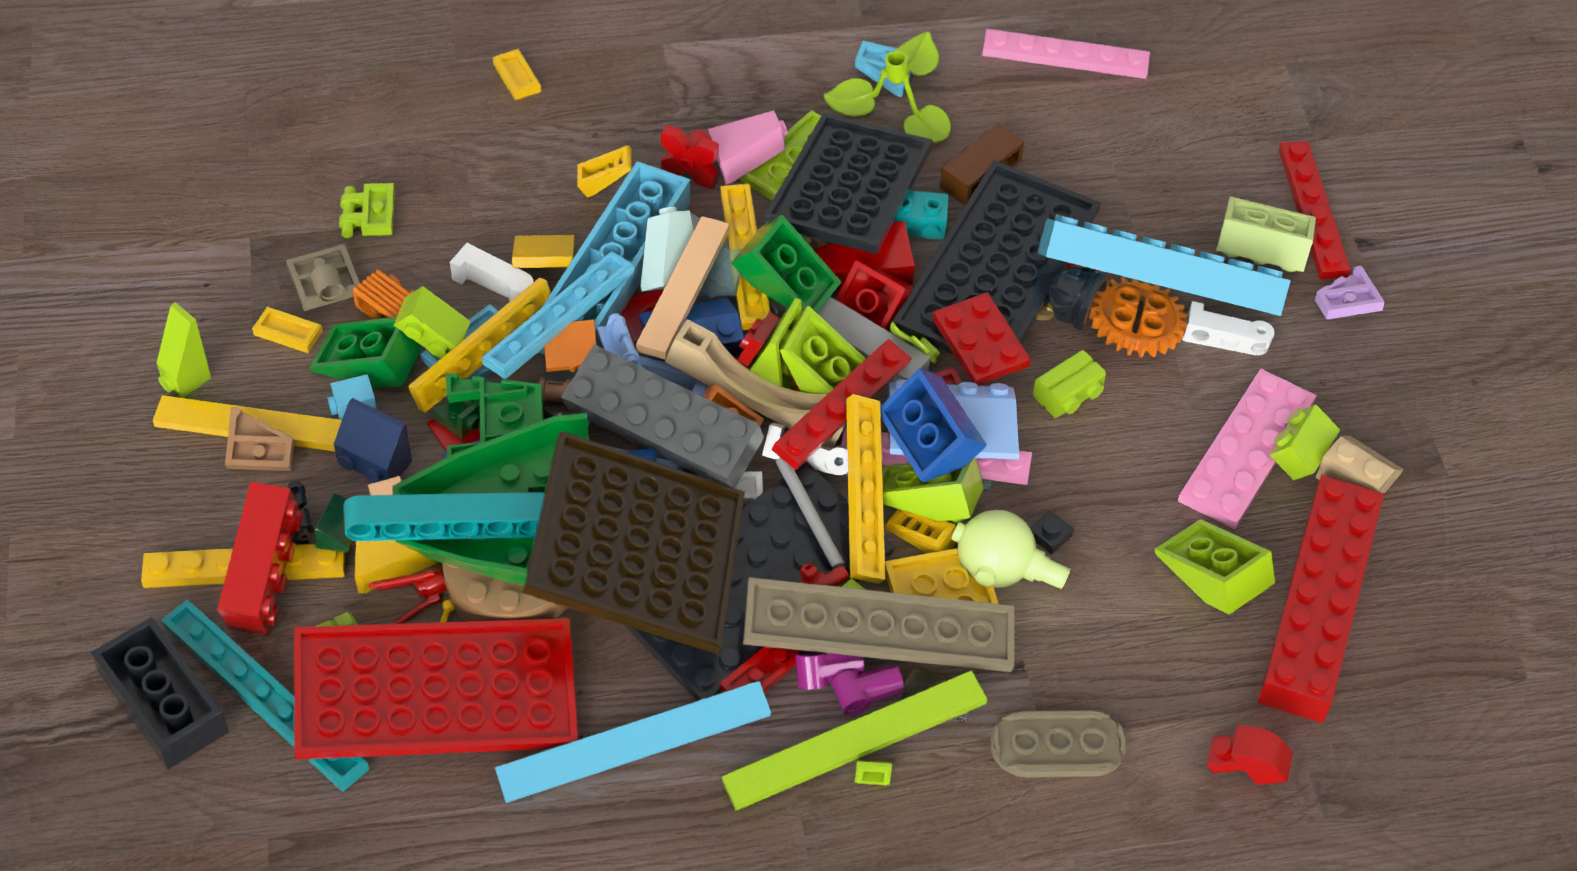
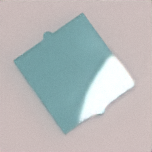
[698,246,742,298]

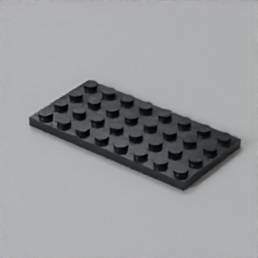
[893,160,1101,355]
[624,461,895,701]

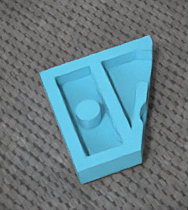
[855,41,911,97]

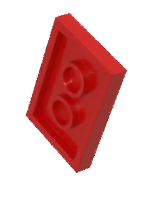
[932,292,1031,386]

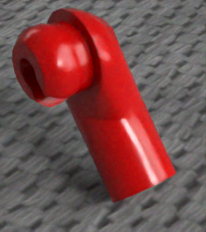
[799,564,849,587]

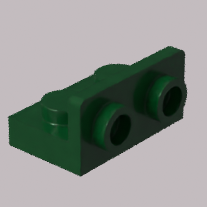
[434,382,501,439]

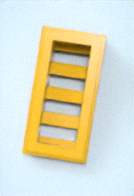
[577,145,631,198]
[885,509,957,554]

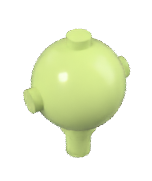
[951,510,1070,590]

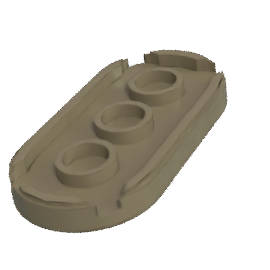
[990,710,1128,777]

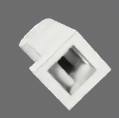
[450,243,534,301]
[1183,301,1275,355]
[762,422,848,475]

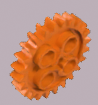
[1089,277,1188,357]

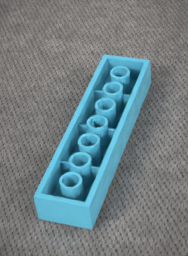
[539,161,690,355]
[1038,214,1291,316]

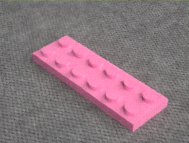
[1178,369,1316,530]

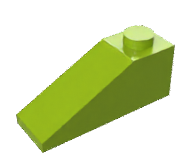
[157,302,211,398]

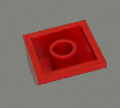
[836,260,914,332]

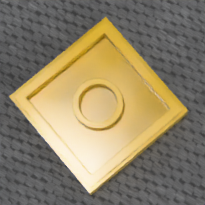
[512,235,575,268]

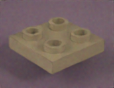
[286,244,360,311]

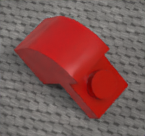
[1207,726,1293,785]

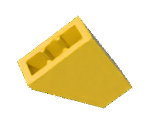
[355,540,439,594]

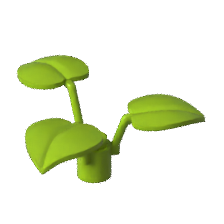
[824,31,951,143]

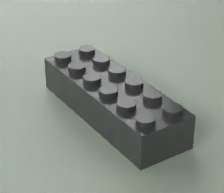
[562,344,764,488]

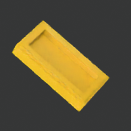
[493,49,541,100]
[252,307,323,354]

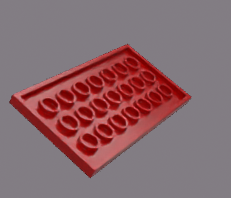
[294,618,578,760]

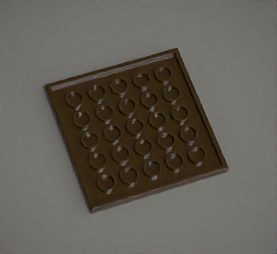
[522,431,745,654]

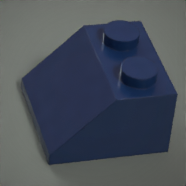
[334,398,412,483]

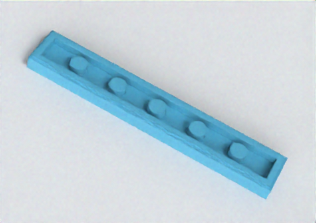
[482,251,635,379]

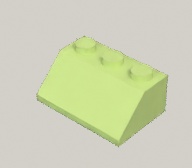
[1216,196,1316,272]

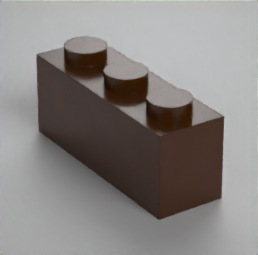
[940,123,1025,205]

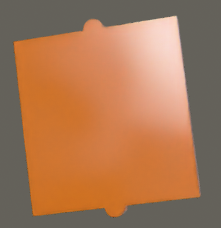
[544,320,596,372]

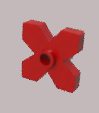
[661,125,719,190]

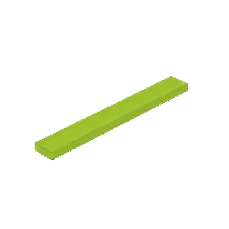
[722,671,987,811]

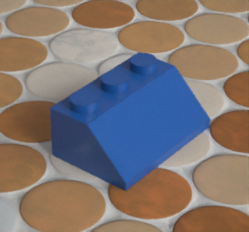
[638,298,744,362]
[880,368,987,482]

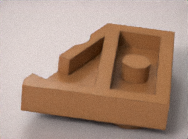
[225,407,295,471]

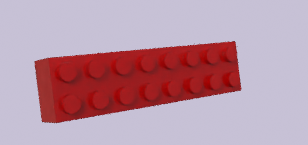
[1257,475,1384,723]

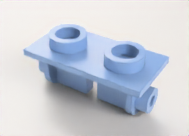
[596,313,643,368]

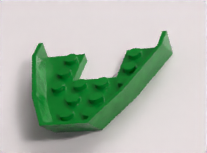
[392,413,589,585]

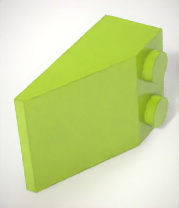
[747,298,802,390]
[779,306,866,394]
[882,458,984,523]
[1155,519,1275,615]

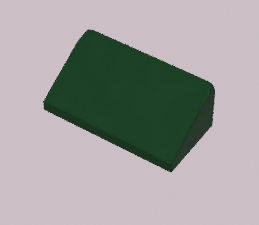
[315,493,354,552]

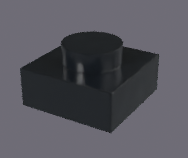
[1030,510,1074,555]

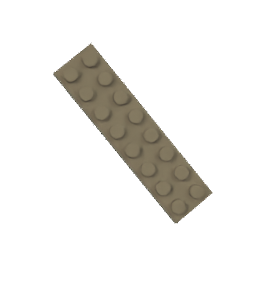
[743,577,1015,672]

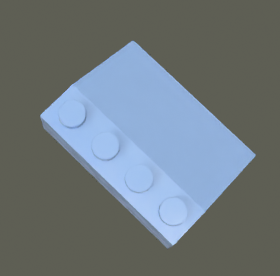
[888,379,1019,459]

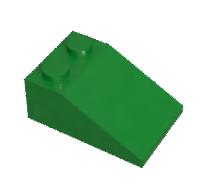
[731,215,841,313]
[310,317,423,389]

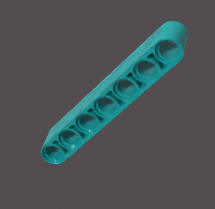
[343,492,544,541]

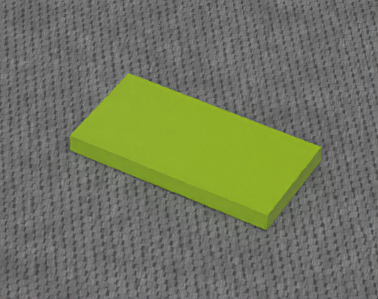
[739,110,821,200]

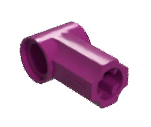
[795,650,864,690]
[831,664,904,715]

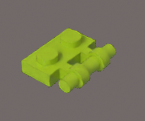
[339,183,395,238]

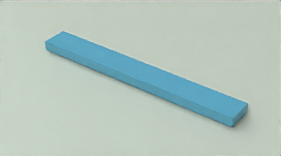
[495,681,771,803]

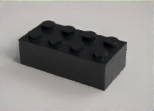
[90,617,229,770]

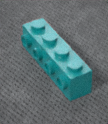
[894,191,949,240]

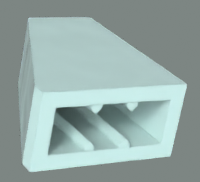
[641,206,694,291]

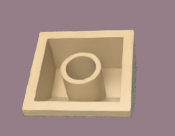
[1316,436,1403,493]

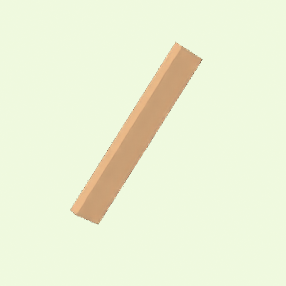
[636,216,730,360]

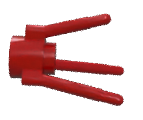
[369,567,446,624]

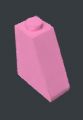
[708,110,788,184]

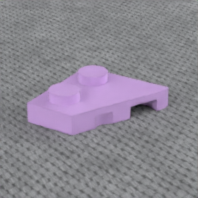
[1315,266,1385,320]

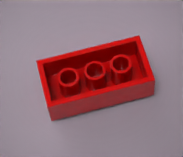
[217,482,303,635]

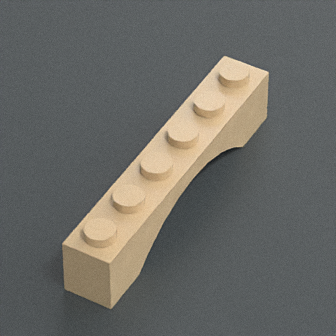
[665,319,845,448]

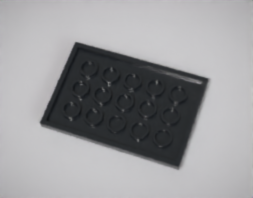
[763,113,933,254]

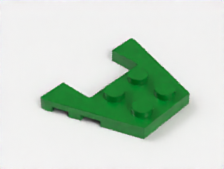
[446,373,544,457]

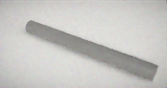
[776,458,844,569]

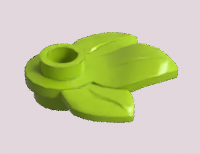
[890,322,940,365]

